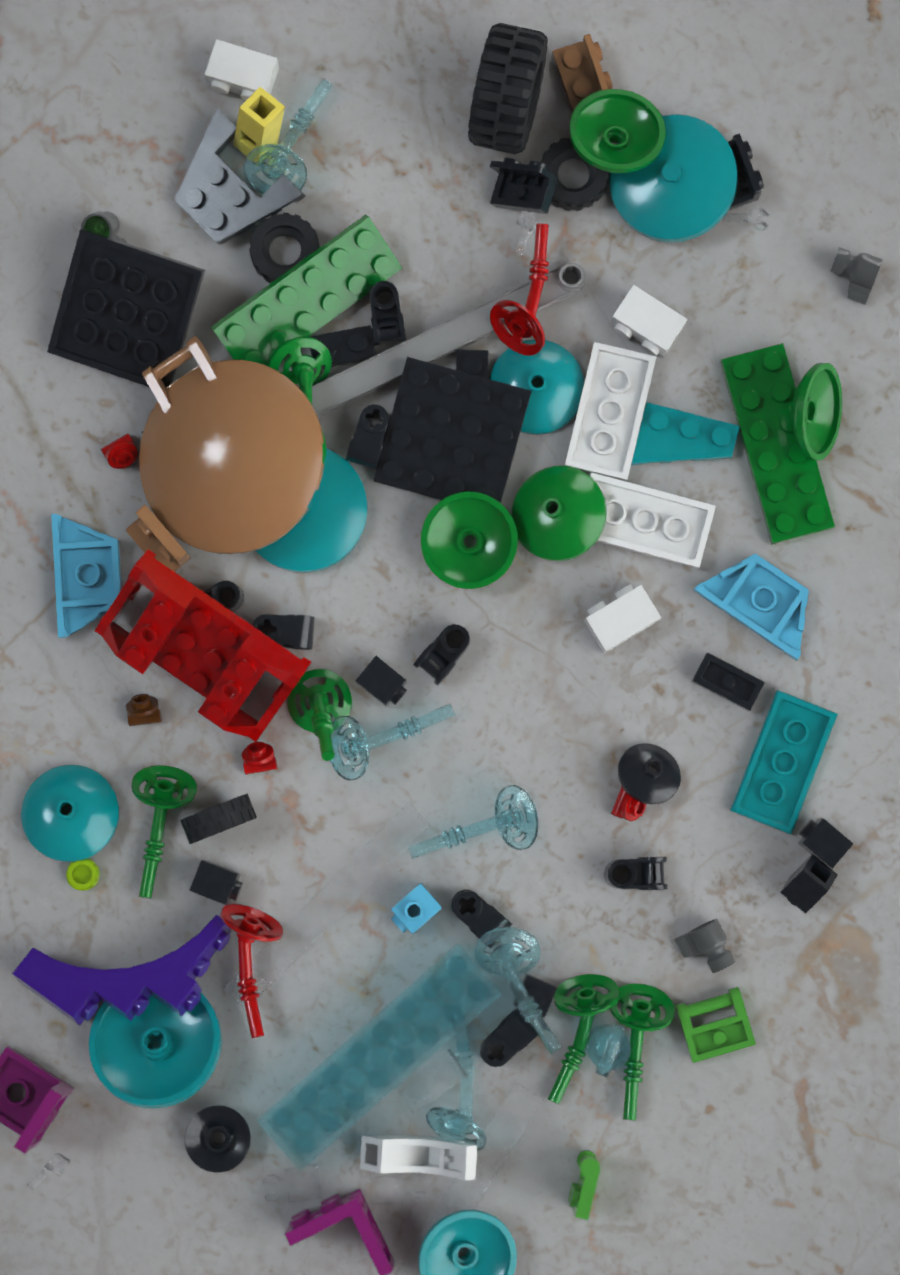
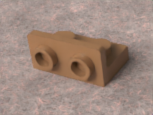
[552,34,613,113]
[126,505,191,572]

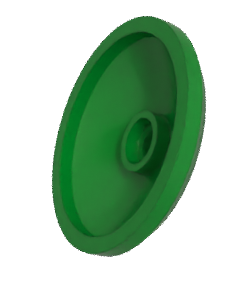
[569,89,666,173]
[789,363,842,460]
[511,466,607,561]
[421,492,518,589]

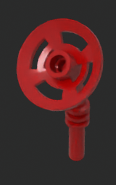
[490,223,549,356]
[220,904,283,1039]

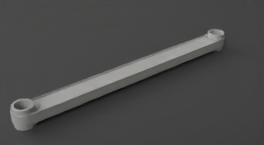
[312,263,586,417]

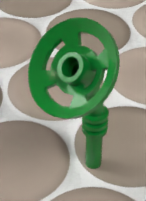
[269,336,332,404]
[287,669,352,761]
[131,765,197,899]
[547,974,619,1104]
[610,983,675,1121]

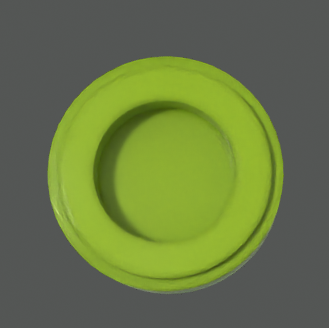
[66,859,100,891]

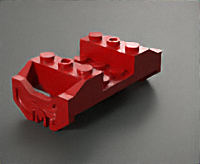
[95,549,311,742]

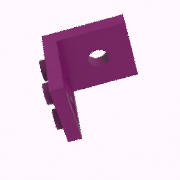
[0,1046,74,1154]
[285,1188,395,1275]

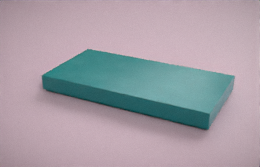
[730,690,838,835]

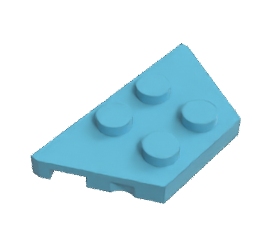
[51,514,122,639]
[693,553,809,661]

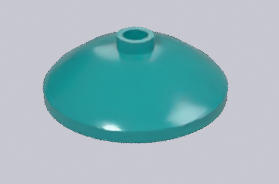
[490,339,584,435]
[21,765,119,862]
[418,1209,517,1275]

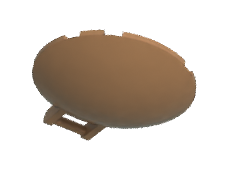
[139,336,324,554]

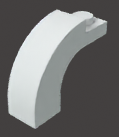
[360,1135,477,1180]

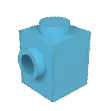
[391,883,442,934]

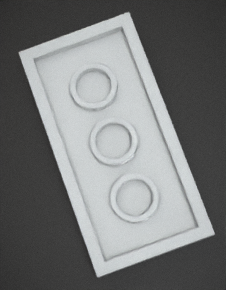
[564,342,657,482]
[590,472,716,569]

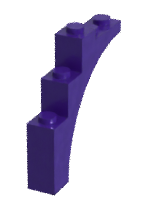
[12,914,231,1026]

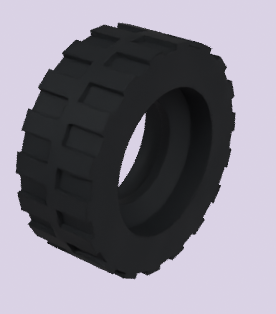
[540,137,609,211]
[249,213,320,284]
[180,793,257,844]

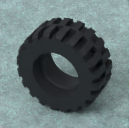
[468,23,548,154]

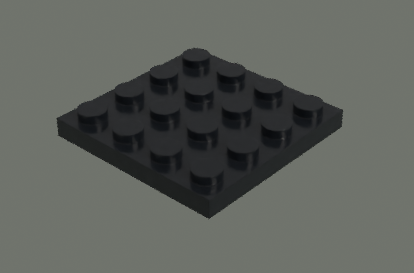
[47,228,205,387]
[374,357,532,503]

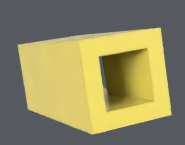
[233,87,285,165]

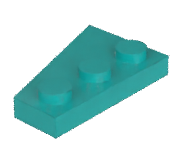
[631,402,740,465]

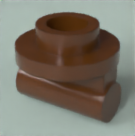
[126,694,162,726]

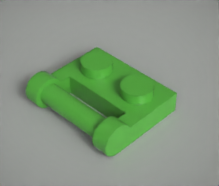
[675,987,756,1063]
[568,1150,600,1220]

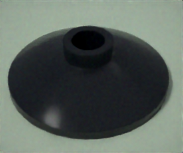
[618,743,681,804]
[185,1105,251,1173]

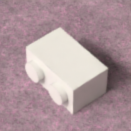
[205,39,279,101]
[611,285,688,357]
[584,584,661,654]

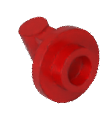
[101,433,138,469]
[241,742,277,775]
[611,786,646,822]

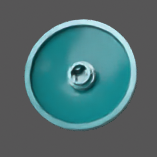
[609,115,738,242]
[255,448,368,573]
[89,993,222,1109]

